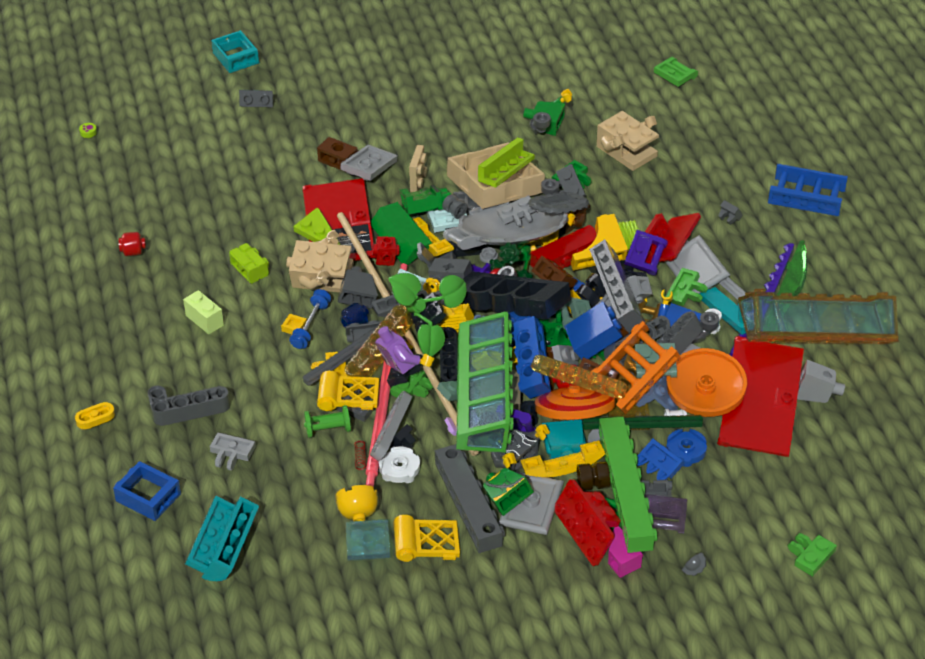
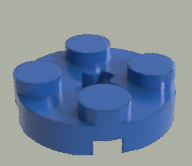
[666,429,707,467]

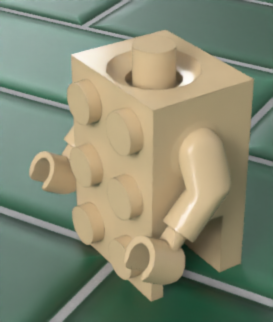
[596,111,659,171]
[286,230,354,292]

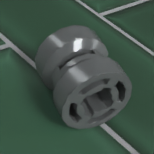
[442,194,467,219]

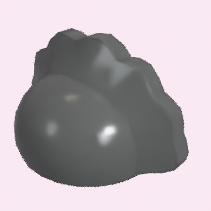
[682,552,706,576]

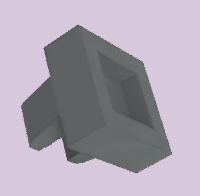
[719,200,743,225]

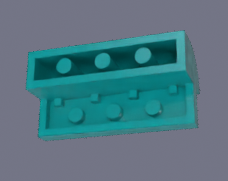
[185,496,259,581]

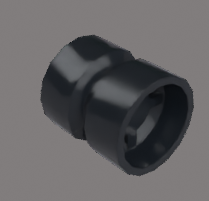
[575,273,607,308]

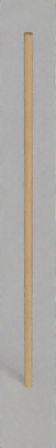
[337,212,479,456]

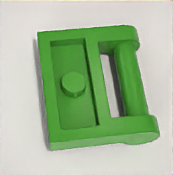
[654,57,698,87]

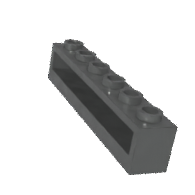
[589,239,645,333]
[435,444,505,553]

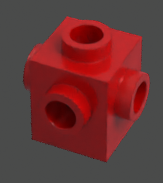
[372,236,399,266]

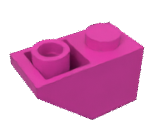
[608,526,643,578]

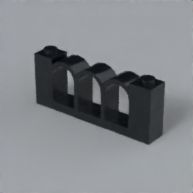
[461,271,571,319]

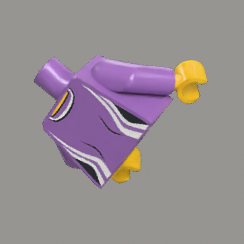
[375,326,434,374]

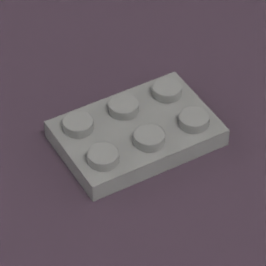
[340,145,398,181]

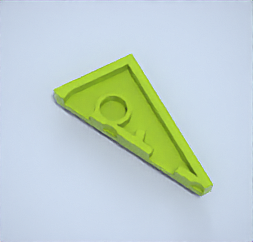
[293,208,341,245]

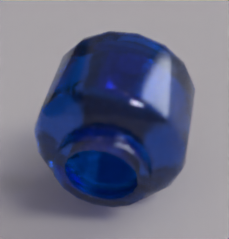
[340,303,369,328]

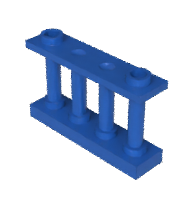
[768,164,848,216]

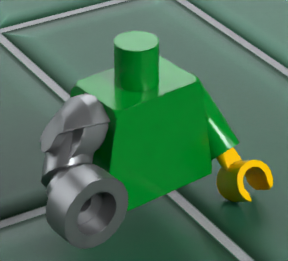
[523,89,572,136]

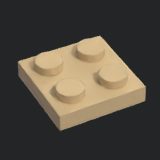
[409,145,427,193]

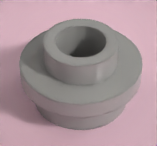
[480,247,498,264]

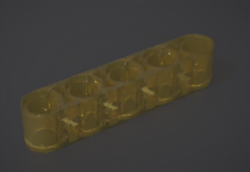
[345,305,413,385]

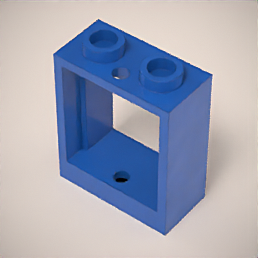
[113,461,181,521]

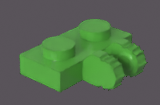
[666,268,708,306]
[390,370,433,398]
[787,533,837,577]

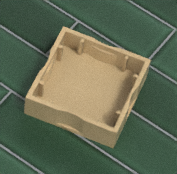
[447,143,545,209]

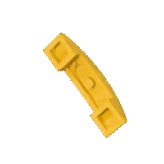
[413,217,454,256]
[520,440,605,477]

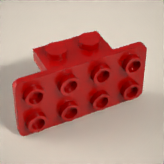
[645,213,701,264]
[555,479,621,566]

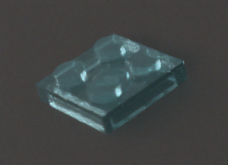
[346,519,390,561]

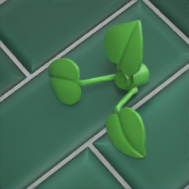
[388,273,466,357]

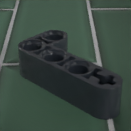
[437,327,458,382]

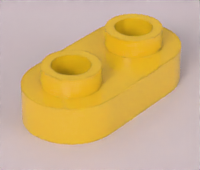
[75,402,115,429]

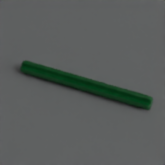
[582,415,703,430]

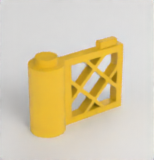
[317,370,379,411]
[393,515,460,562]

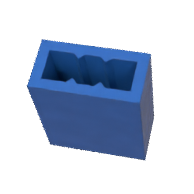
[564,301,623,359]

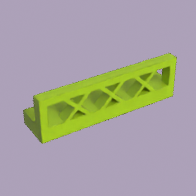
[478,137,535,188]

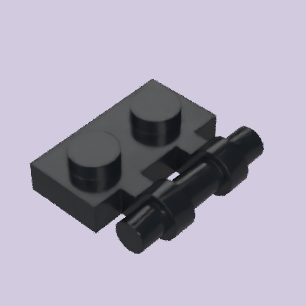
[411,292,447,333]

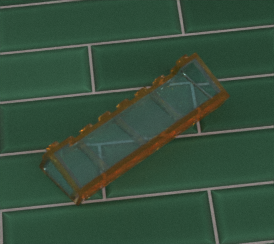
[738,289,899,344]

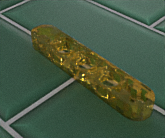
[531,355,628,399]

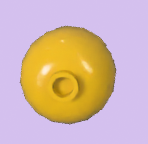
[335,485,378,523]

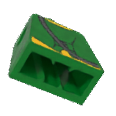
[483,468,534,516]

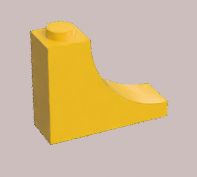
[571,214,628,270]

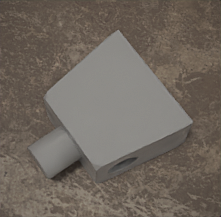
[797,360,845,403]

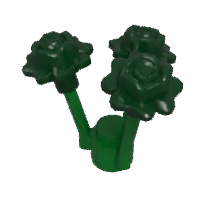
[490,242,533,278]

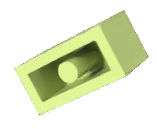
[183,290,224,334]

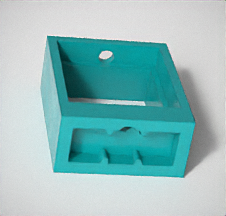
[211,30,259,73]

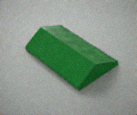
[370,202,433,265]

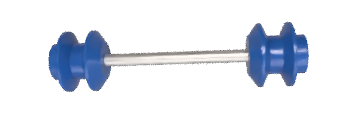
[289,289,331,349]

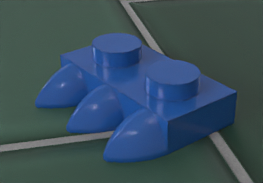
[637,438,684,480]

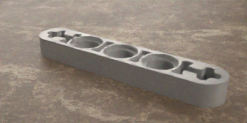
[370,390,412,461]

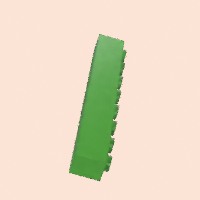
[599,416,657,553]

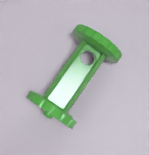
[304,405,351,438]

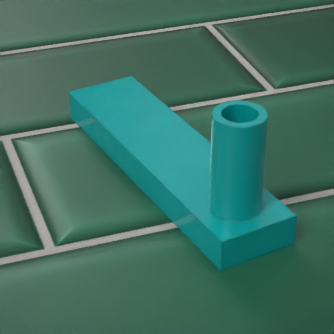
[699,287,758,335]

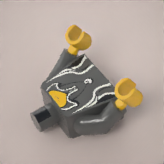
[488,424,550,472]

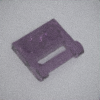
[645,494,687,533]

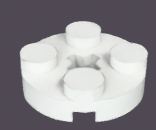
[379,447,420,483]

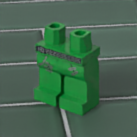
[400,185,451,215]

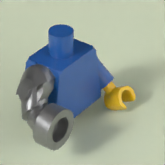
[657,289,719,343]

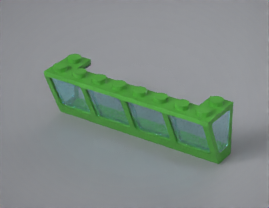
[456,312,513,453]

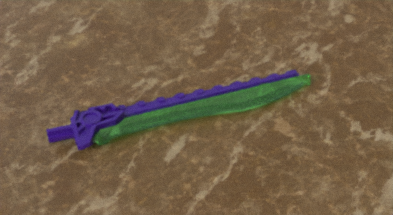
[729,240,807,356]

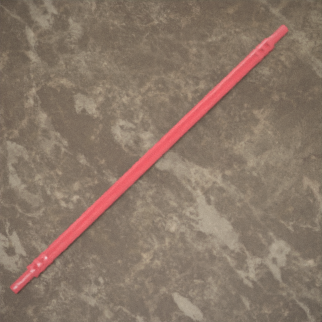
[366,263,408,487]

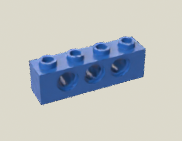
[512,316,551,399]

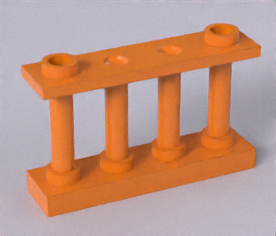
[588,321,681,415]

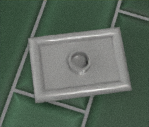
[665,235,730,293]
[498,471,564,535]

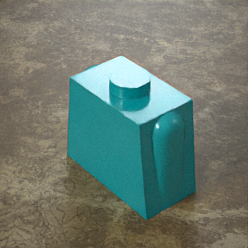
[542,419,586,459]

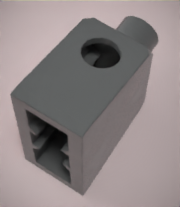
[338,266,378,309]

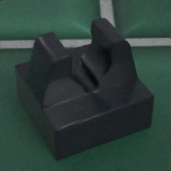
[390,424,416,449]

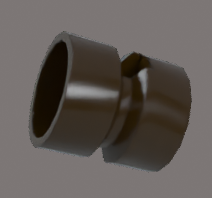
[577,461,610,491]

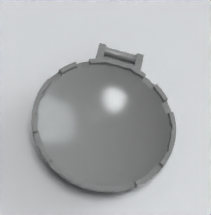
[443,202,568,250]

